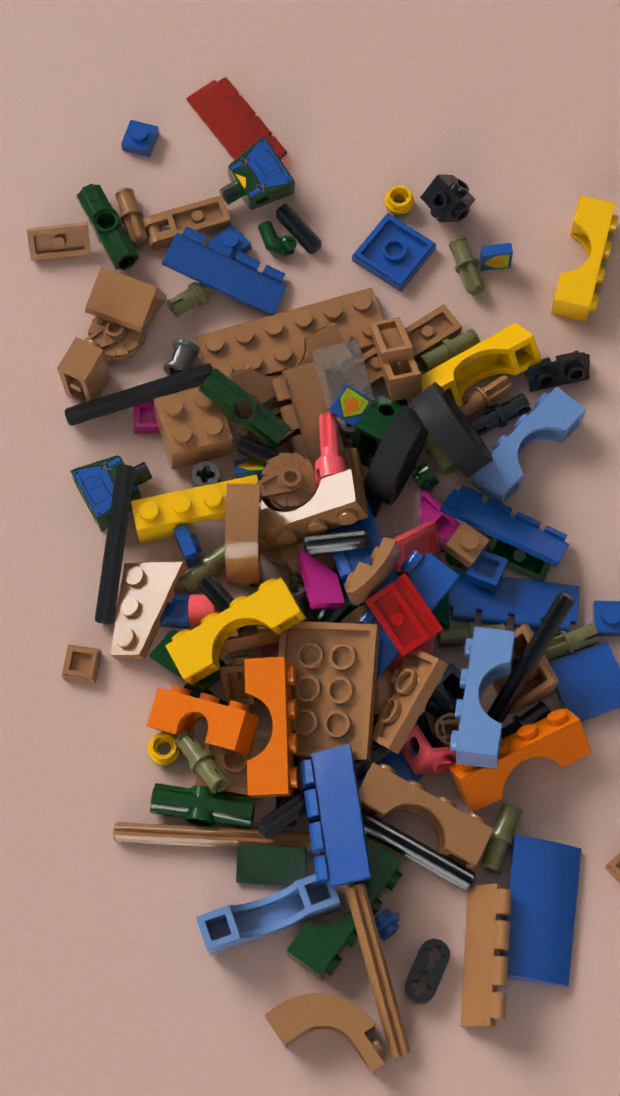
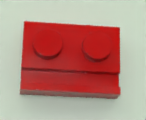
[365,574,444,657]

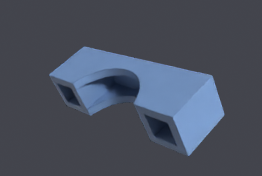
[472,386,586,504]
[450,626,515,769]
[196,874,340,956]

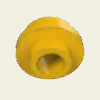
[384,185,414,215]
[147,732,181,766]

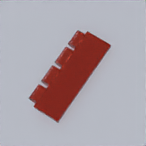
[186,77,287,160]

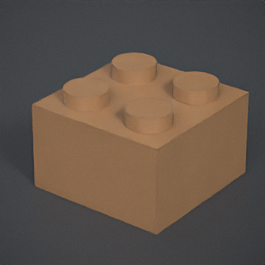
[154,387,233,470]

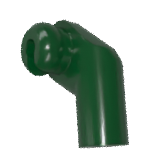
[258,221,297,257]

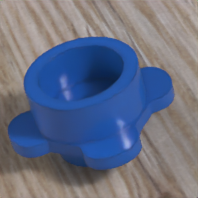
[374,908,400,941]

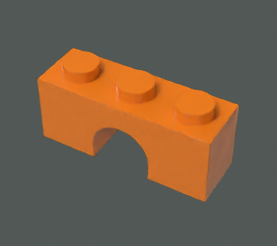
[147,685,259,755]

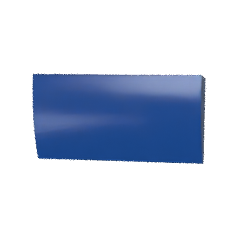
[500,835,581,987]

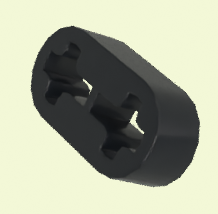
[404,938,450,1005]

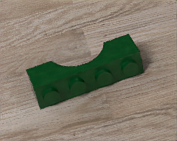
[287,837,403,980]

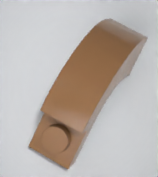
[225,483,263,587]
[265,993,386,1075]

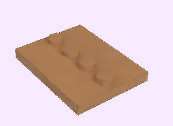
[271,621,381,761]

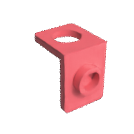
[400,724,456,775]

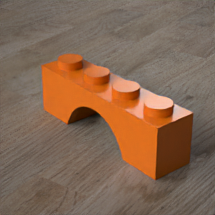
[244,657,300,798]
[448,707,592,813]

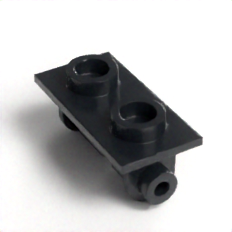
[524,350,590,392]

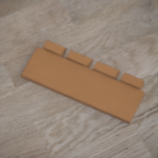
[272,360,345,469]
[460,883,512,1028]

